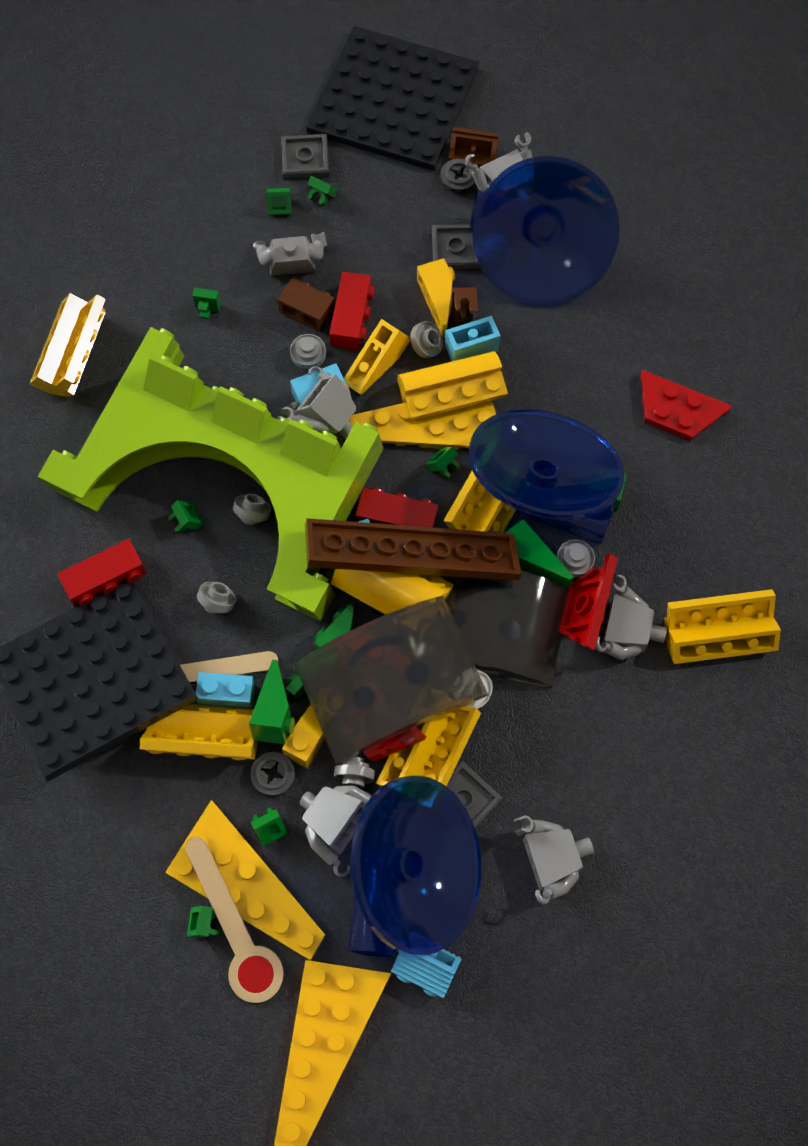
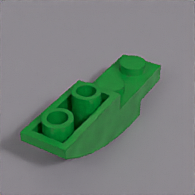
[286,604,354,703]

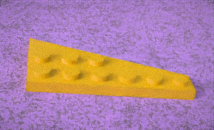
[349,400,507,451]
[165,800,326,961]
[274,960,391,1146]

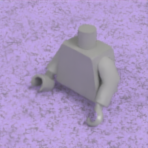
[465,132,534,207]
[253,232,327,276]
[277,367,356,439]
[595,575,667,660]
[300,785,388,877]
[514,815,594,904]

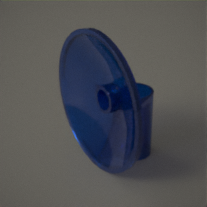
[469,156,620,305]
[468,409,624,545]
[348,775,482,957]

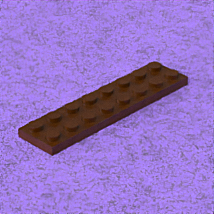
[305,518,522,581]

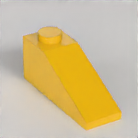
[417,258,455,338]
[344,319,410,395]
[282,686,348,769]

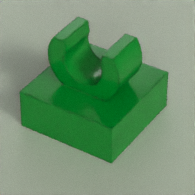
[308,176,338,206]
[266,188,292,215]
[192,287,221,319]
[425,446,460,478]
[168,500,204,533]
[251,808,288,846]
[187,906,220,938]

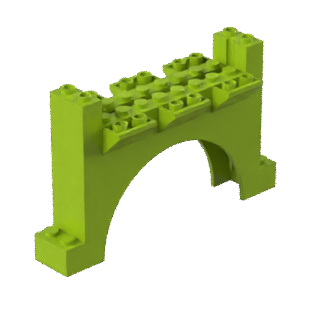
[38,327,383,622]

